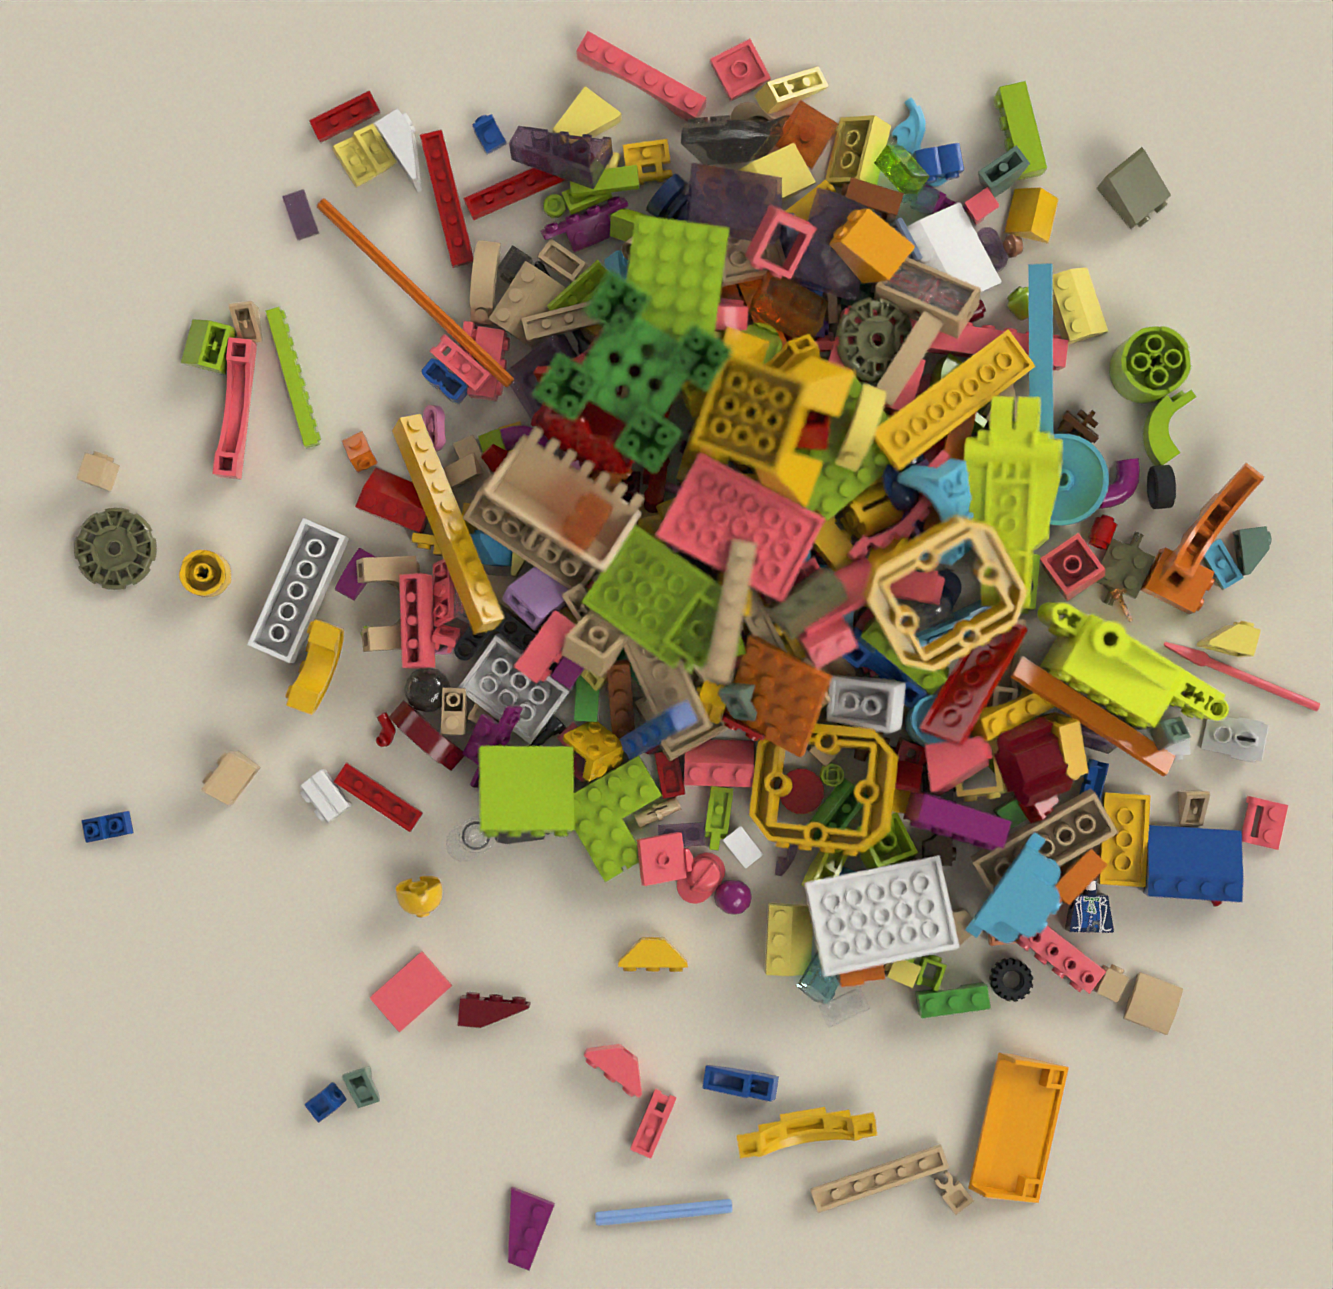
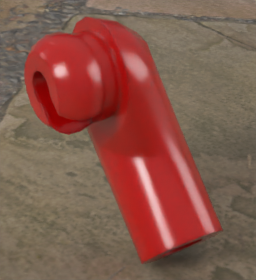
[376,712,396,747]

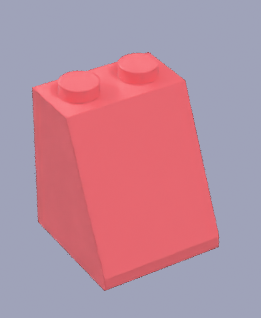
[796,617,858,669]
[925,737,992,796]

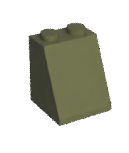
[1097,147,1171,229]

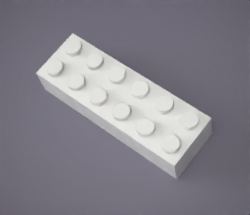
[247,518,350,664]

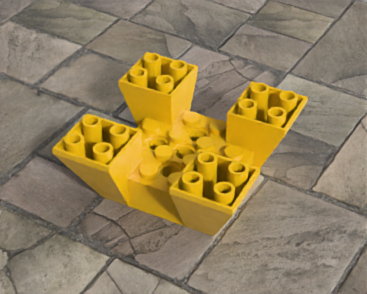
[681,326,856,507]

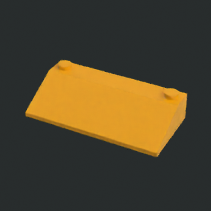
[968,1052,1069,1203]

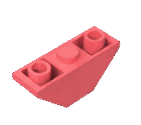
[433,559,464,627]
[584,1044,642,1098]

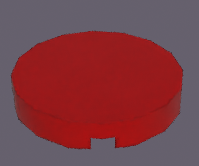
[779,769,824,814]

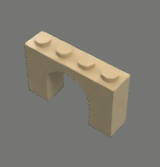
[356,556,420,652]

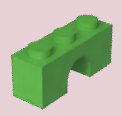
[915,982,991,1018]

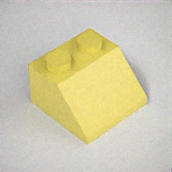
[1197,621,1261,658]

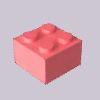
[1040,533,1105,601]

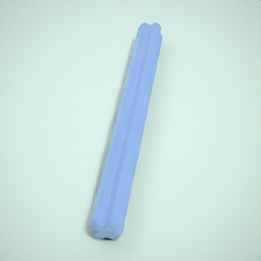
[595,1199,732,1226]

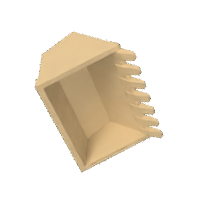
[483,427,644,573]

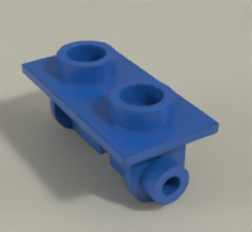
[1079,759,1109,801]

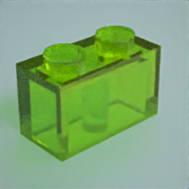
[874,145,930,194]

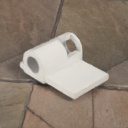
[1201,717,1269,763]

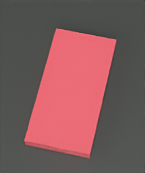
[804,556,889,636]

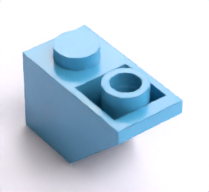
[470,530,513,567]

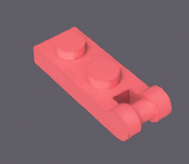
[430,334,492,393]
[630,1088,676,1159]

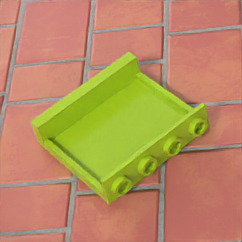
[478,746,574,837]

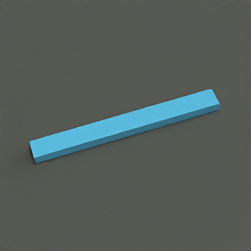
[1028,263,1054,435]

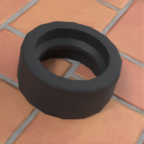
[1147,465,1176,509]

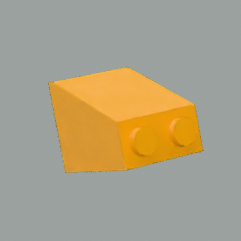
[829,208,915,283]

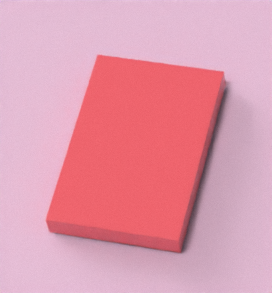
[370,951,452,1033]

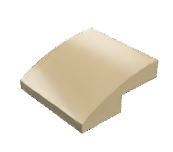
[1123,972,1183,1035]

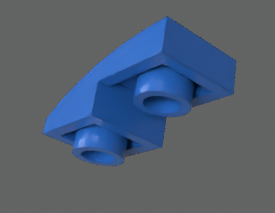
[81,811,134,843]

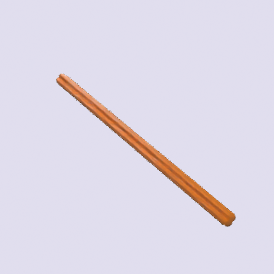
[317,199,514,387]

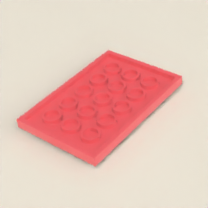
[656,453,825,602]

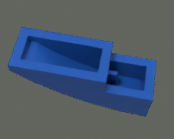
[702,1065,779,1102]

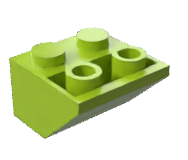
[181,319,237,375]

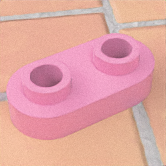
[423,405,446,451]

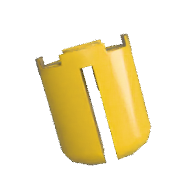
[840,482,904,542]

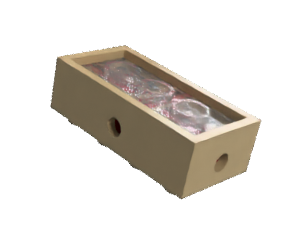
[875,257,981,339]

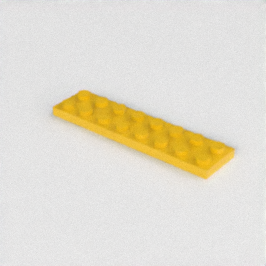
[873,329,1035,471]

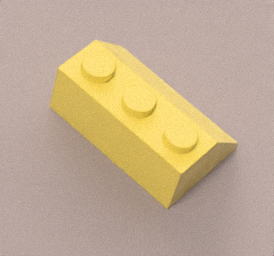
[825,115,891,188]
[1053,267,1108,345]
[765,903,813,976]

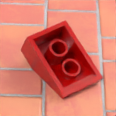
[795,408,831,450]

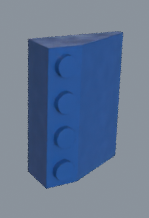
[1144,825,1244,902]

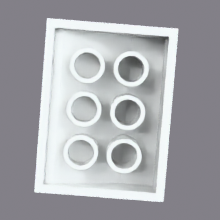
[907,202,1002,294]
[458,633,575,744]

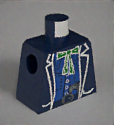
[1065,880,1114,933]

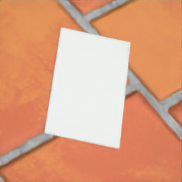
[723,826,763,869]

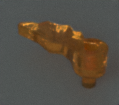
[1111,588,1133,622]

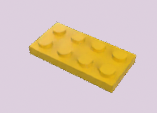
[1098,792,1151,887]

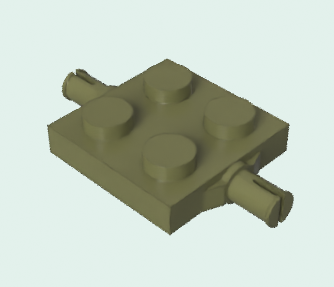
[1097,532,1155,606]

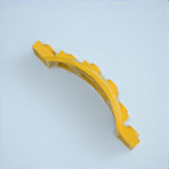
[736,1107,877,1158]

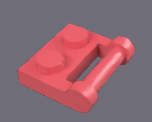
[1242,796,1288,850]

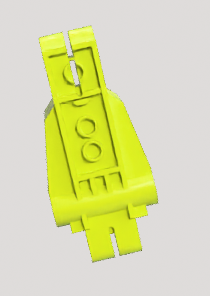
[964,396,1063,609]
[1037,602,1229,729]

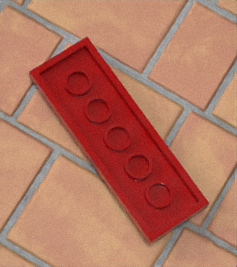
[919,623,1028,747]

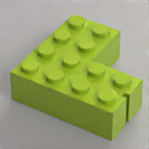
[574,756,662,882]

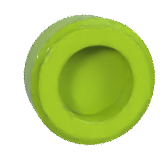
[543,194,566,218]

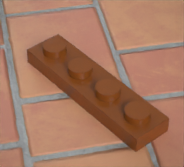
[607,660,635,739]

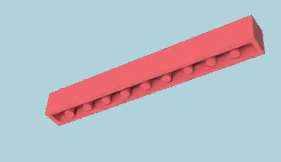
[840,306,1068,371]

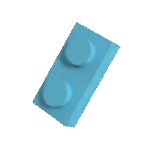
[1203,538,1244,590]

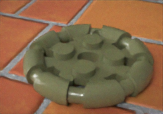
[836,298,913,382]
[74,508,157,590]

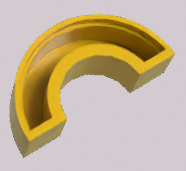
[285,619,344,715]

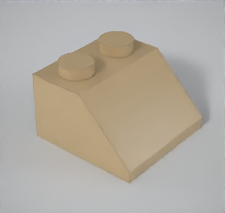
[562,610,629,678]

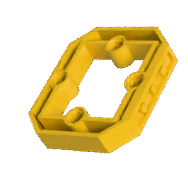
[863,515,1027,671]
[749,724,898,856]

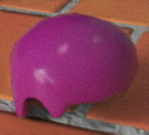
[714,880,752,915]

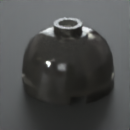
[404,668,451,713]

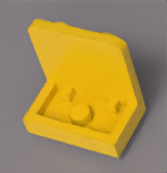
[563,722,624,782]

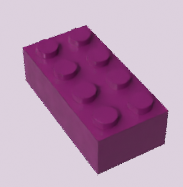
[903,792,1012,851]

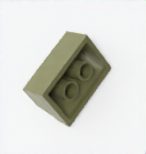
[764,568,848,640]

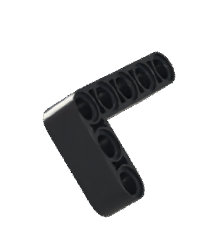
[454,602,557,671]

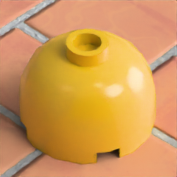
[396,876,442,917]

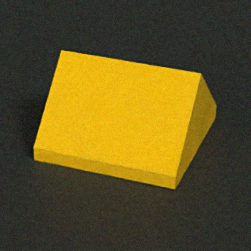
[1004,188,1059,243]

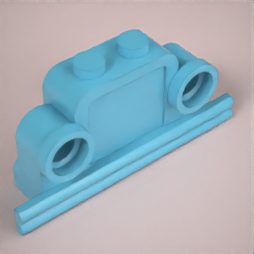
[965,832,1062,943]

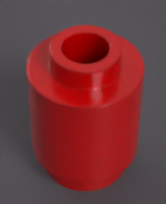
[1088,514,1117,550]

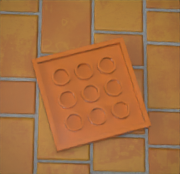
[723,634,832,758]

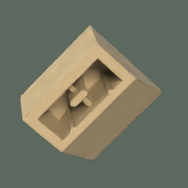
[201,751,261,805]

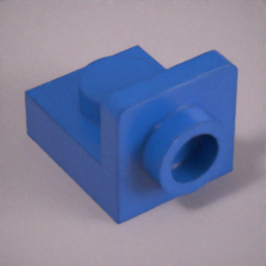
[472,114,507,154]
[304,1082,346,1123]

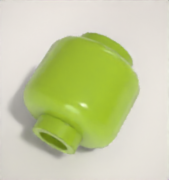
[1007,286,1029,321]

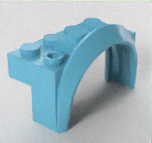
[898,459,973,565]

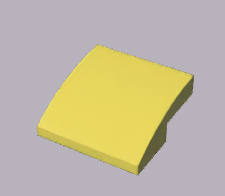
[332,123,396,187]

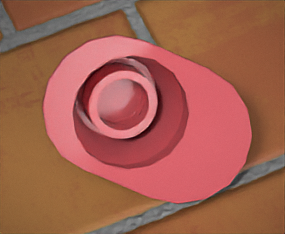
[677,853,725,904]

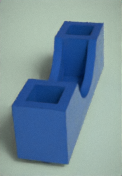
[842,626,926,709]
[619,700,698,759]

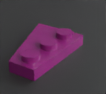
[508,1187,555,1271]

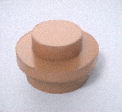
[1003,234,1023,258]

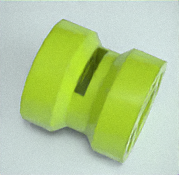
[819,763,844,787]

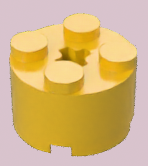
[179,550,232,597]

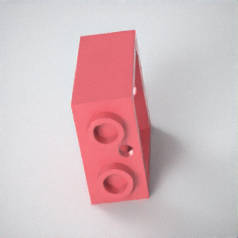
[745,205,816,279]

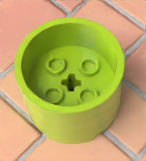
[1109,326,1191,404]

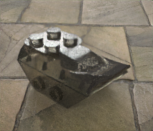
[681,115,790,165]

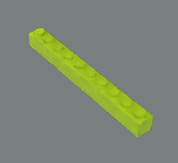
[265,307,321,448]

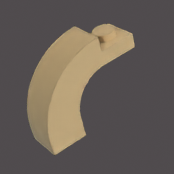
[469,240,501,325]

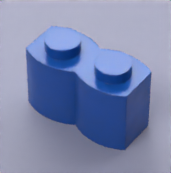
[912,143,964,184]
[421,358,468,404]

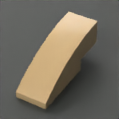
[537,239,589,284]

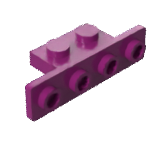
[540,196,629,252]
[463,705,523,788]

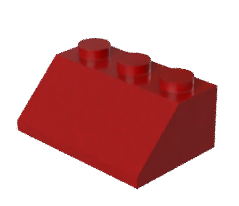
[355,468,428,534]

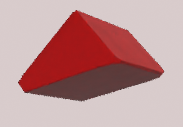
[481,444,510,474]

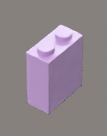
[502,567,569,631]

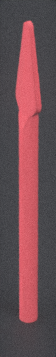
[1164,642,1320,712]

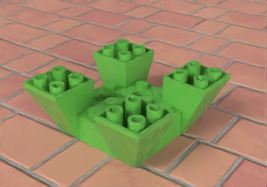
[533,270,733,472]

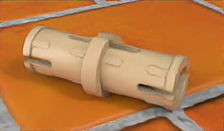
[634,796,682,828]

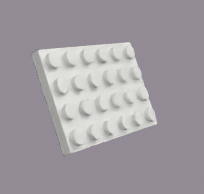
[804,856,959,976]

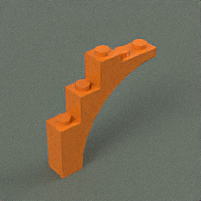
[1159,463,1264,595]

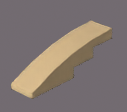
[876,310,944,406]

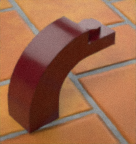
[389,700,465,771]

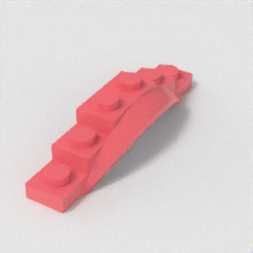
[846,450,950,562]

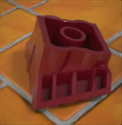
[994,717,1074,807]

